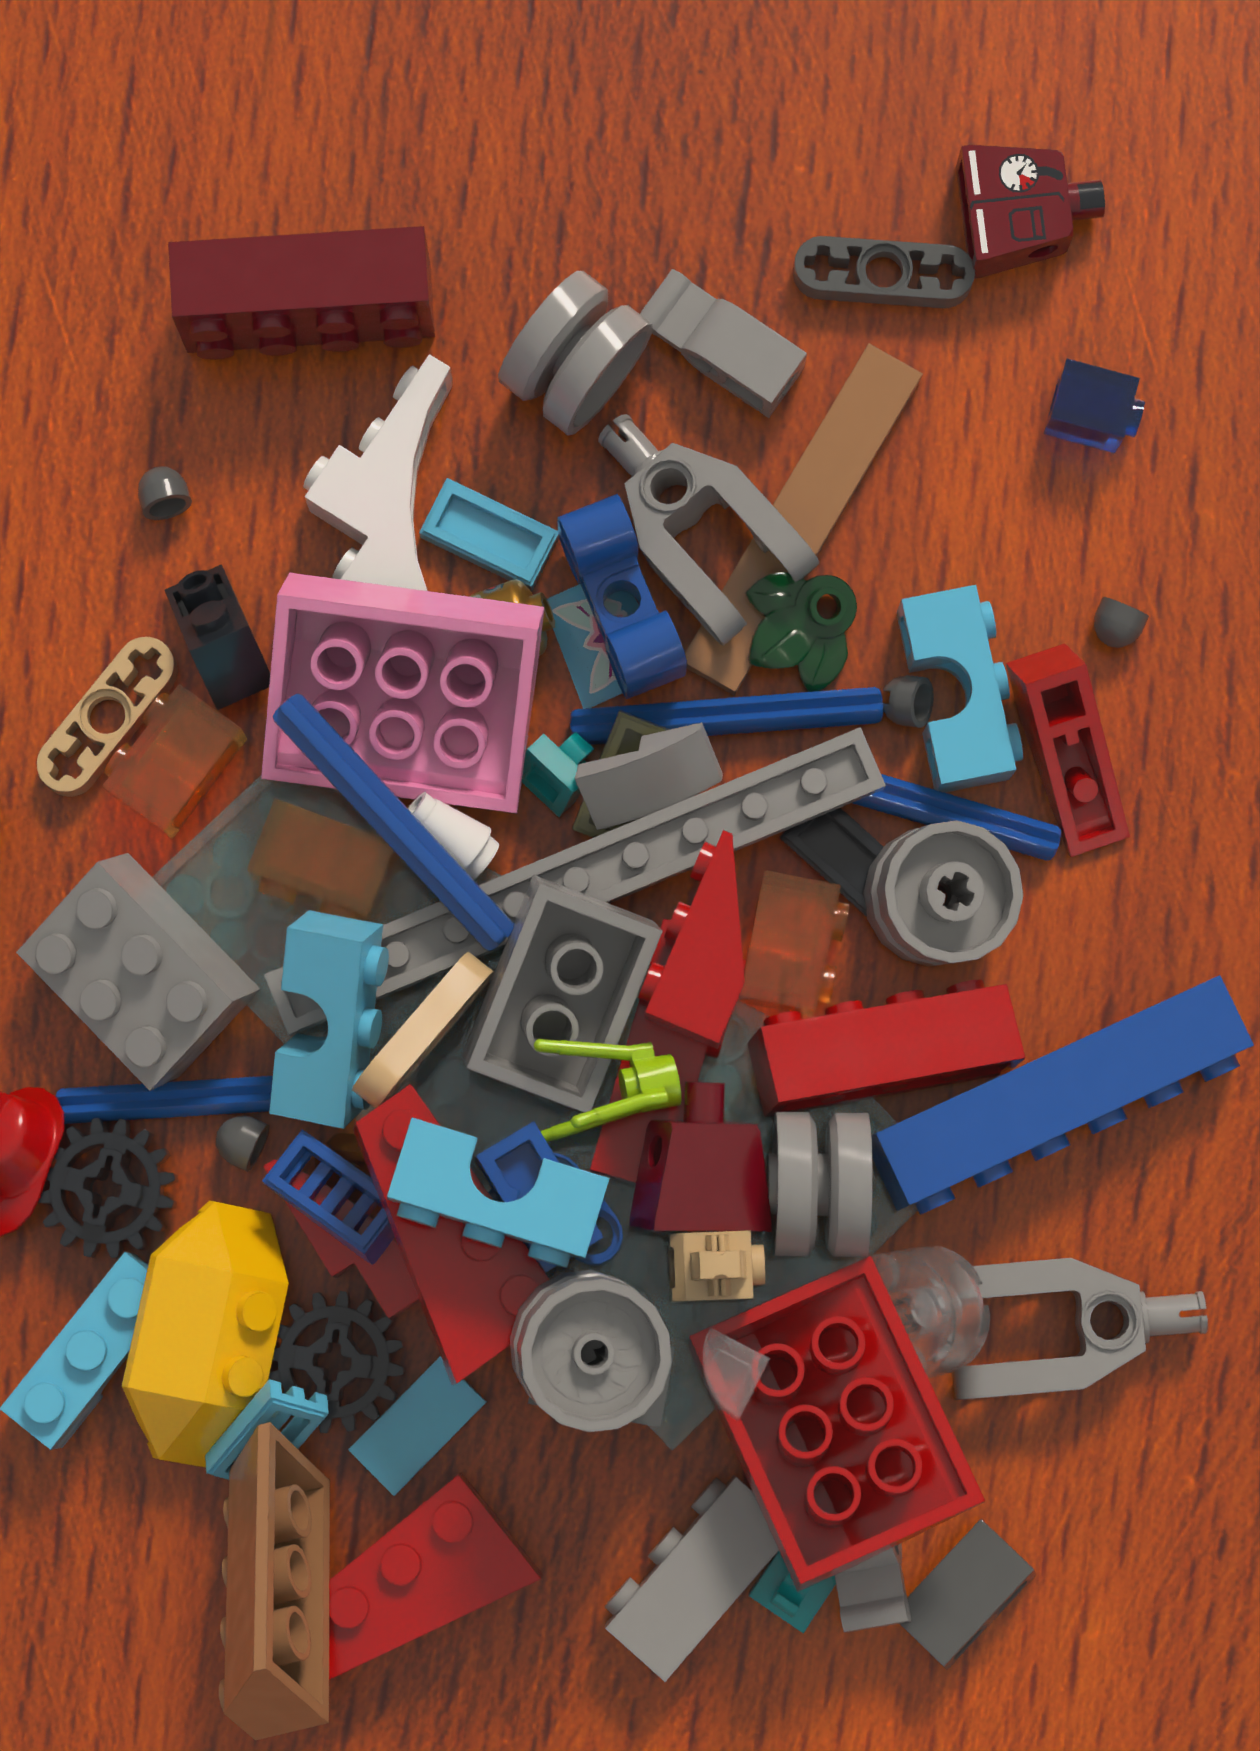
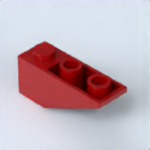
[638,830,745,1049]

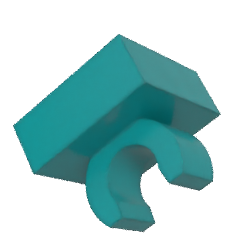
[522,732,594,817]
[748,1550,836,1633]

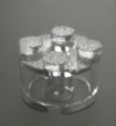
[871,1246,990,1379]

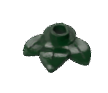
[745,572,857,692]

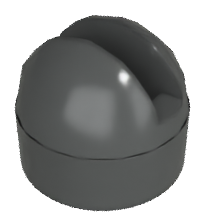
[138,466,192,520]
[1094,597,1149,648]
[882,675,934,728]
[216,1116,270,1172]

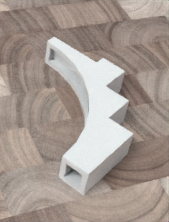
[303,354,453,591]

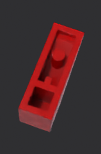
[1005,643,1130,857]

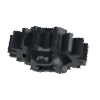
[38,1118,179,1259]
[268,1291,406,1433]

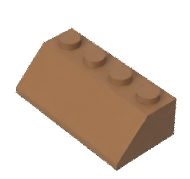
[219,1422,330,1740]

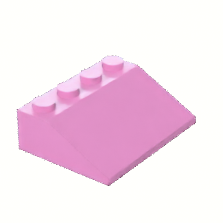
[261,573,544,813]

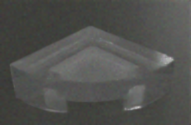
[702,1328,770,1421]

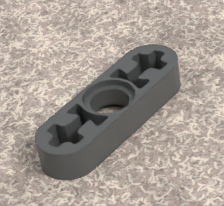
[793,236,975,308]

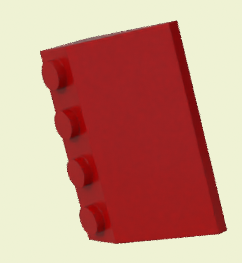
[689,1256,985,1591]

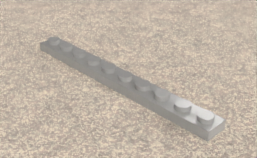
[264,727,886,1036]

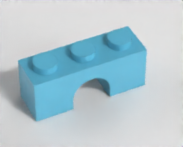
[896,585,1023,793]
[269,910,389,1129]
[387,1117,610,1268]
[0,1252,148,1450]

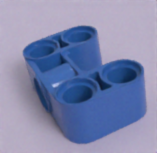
[557,494,687,699]

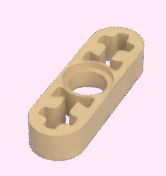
[37,637,178,797]
[352,951,494,1108]

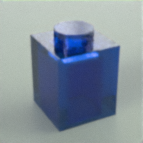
[1043,358,1145,453]

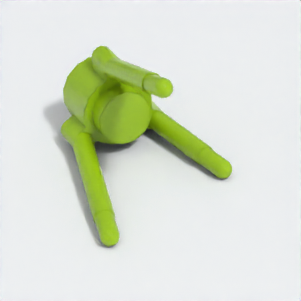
[533,1039,681,1142]

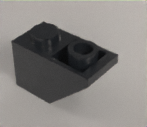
[165,564,270,710]

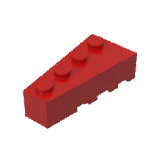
[353,1084,550,1385]
[329,1472,543,1680]

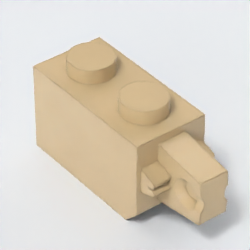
[668,1230,765,1303]

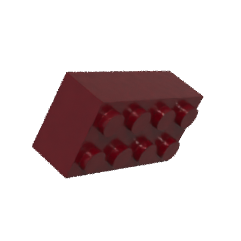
[168,226,435,360]

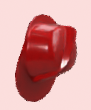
[0,1087,64,1237]

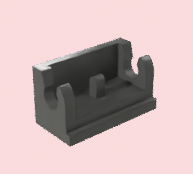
[900,1519,1036,1670]

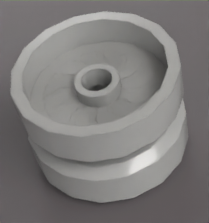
[498,271,653,435]
[863,820,1023,966]
[767,1112,872,1257]
[510,1270,672,1432]

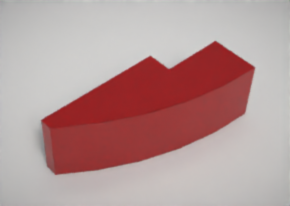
[263,1159,420,1319]

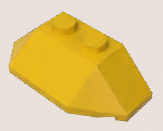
[122,1200,289,1467]

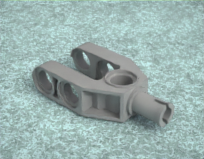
[598,414,820,646]
[942,1258,1208,1400]

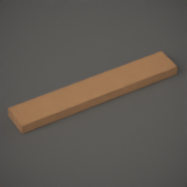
[685,343,923,696]

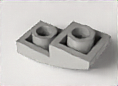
[575,722,723,830]

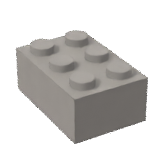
[16,853,261,1091]
[462,875,663,1112]

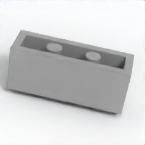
[604,1475,779,1682]

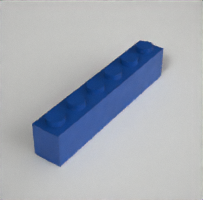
[871,975,1254,1215]

